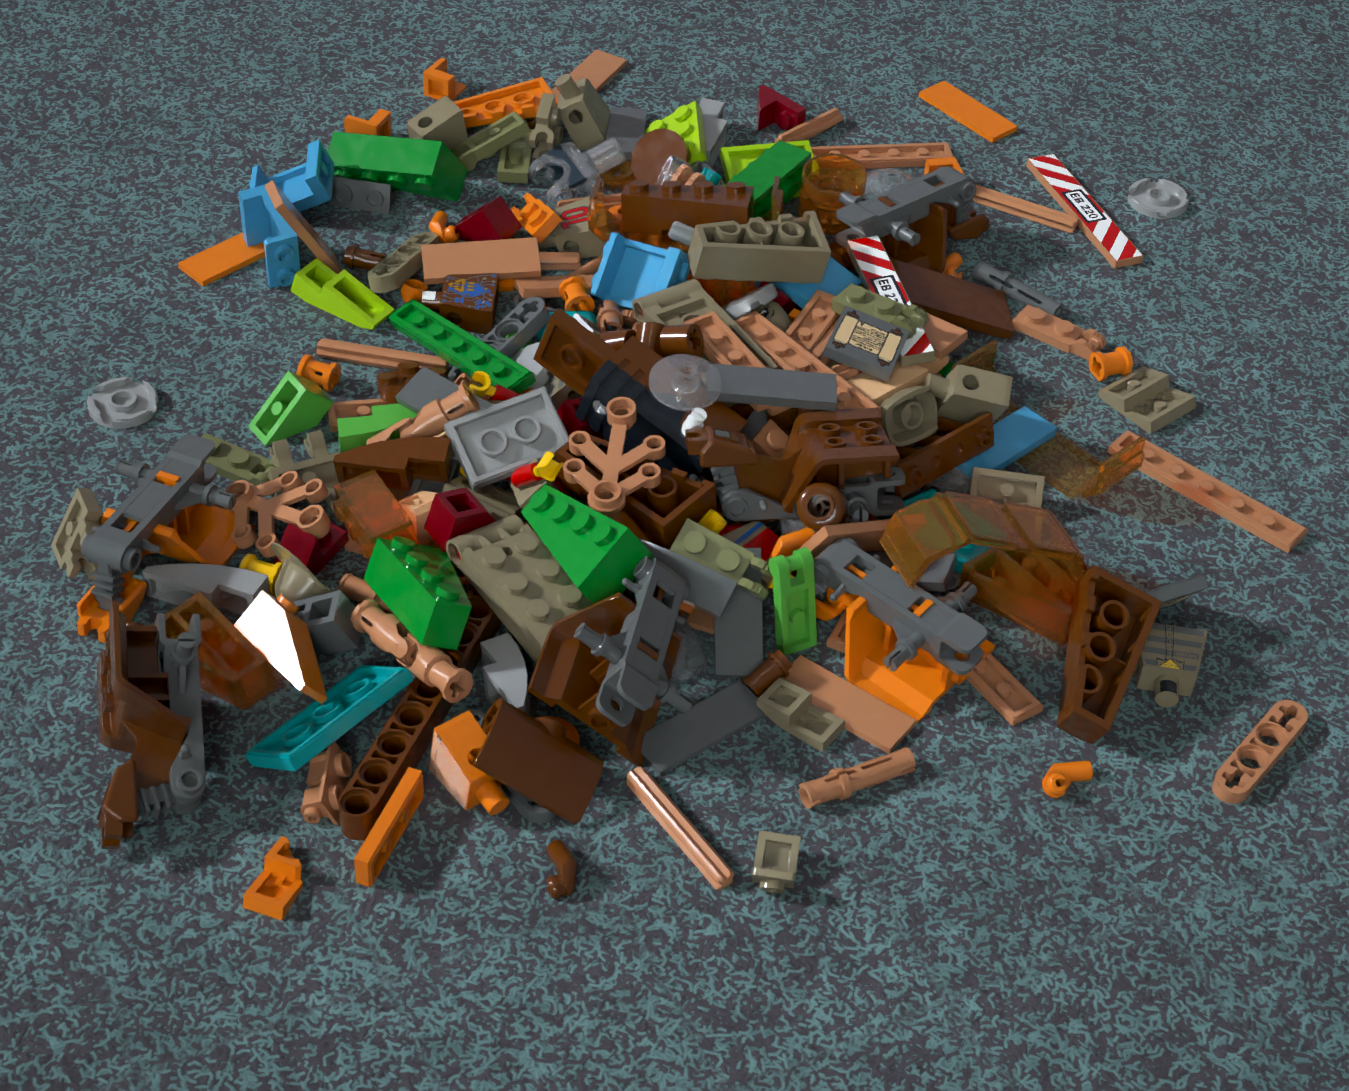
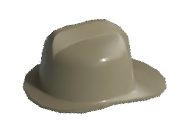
[270,542,334,602]

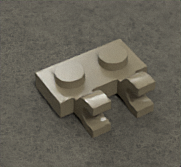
[529,93,563,164]
[267,430,350,500]
[51,487,102,580]

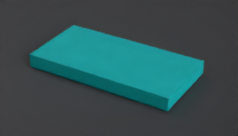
[245,665,414,772]

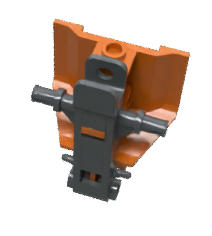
[77,434,255,644]
[813,537,996,724]

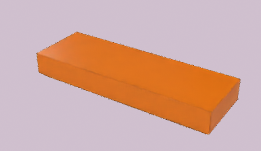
[354,767,424,887]

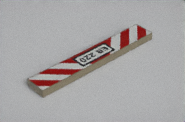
[846,235,935,367]

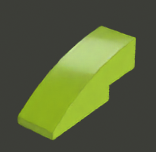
[290,258,395,330]

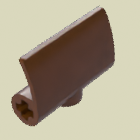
[599,322,703,382]
[473,698,604,825]

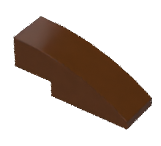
[333,437,455,491]

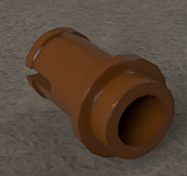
[343,244,387,270]
[742,649,793,698]

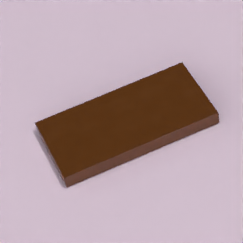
[890,258,1015,338]

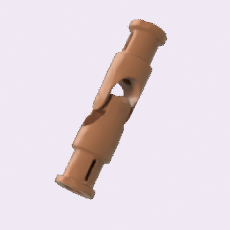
[367,383,480,445]
[351,599,474,703]

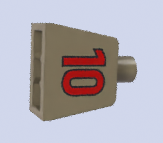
[537,193,609,259]

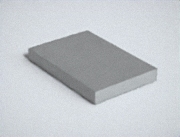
[444,386,569,491]

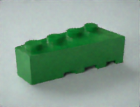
[328,132,468,202]
[724,140,812,222]
[521,484,654,604]
[364,536,472,650]

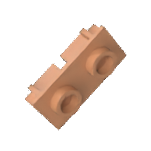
[300,741,352,825]

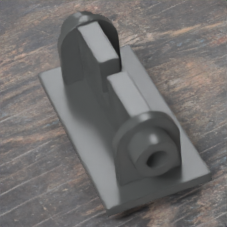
[328,176,395,214]

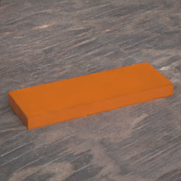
[918,81,1018,143]
[178,232,265,286]

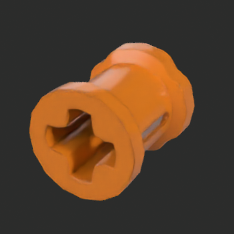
[559,276,595,312]
[1088,346,1133,381]
[296,354,341,393]

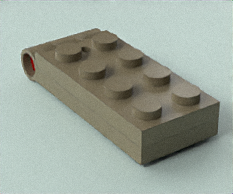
[632,279,778,407]
[446,514,593,664]

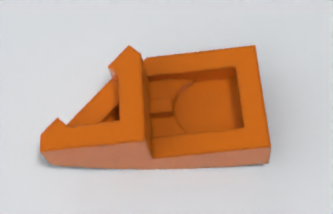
[243,836,303,921]

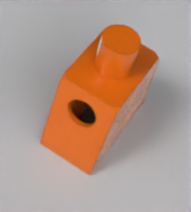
[429,710,510,816]

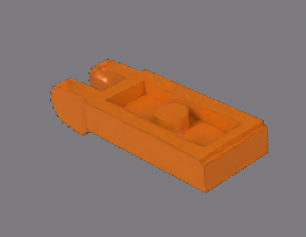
[511,192,563,243]

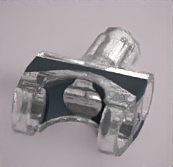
[529,137,626,209]

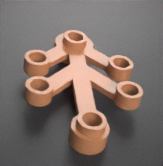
[563,397,666,515]
[224,471,330,558]

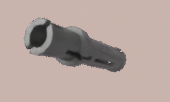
[972,260,1064,317]

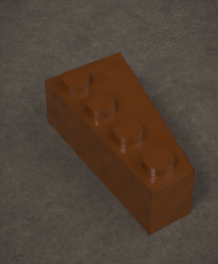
[621,180,754,236]
[555,434,717,550]
[1056,565,1162,744]

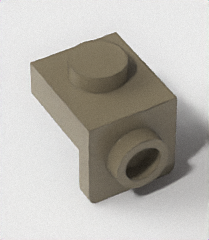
[752,830,801,894]

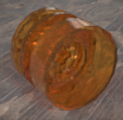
[798,153,867,235]

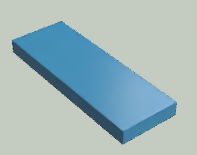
[956,406,1058,479]

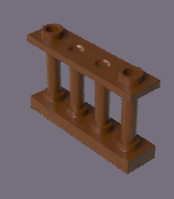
[893,397,994,498]

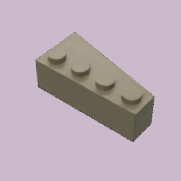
[687,210,831,284]

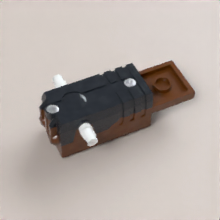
[533,308,748,483]

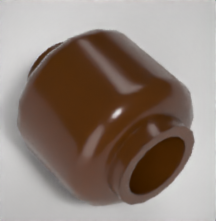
[797,482,848,531]

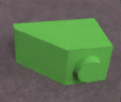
[248,371,334,446]

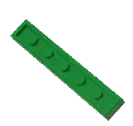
[387,299,536,394]

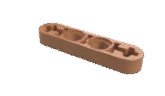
[1212,700,1308,804]

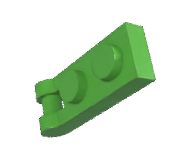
[768,547,817,656]

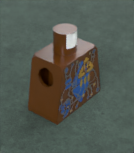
[421,273,499,335]

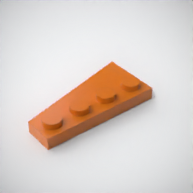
[454,77,558,128]

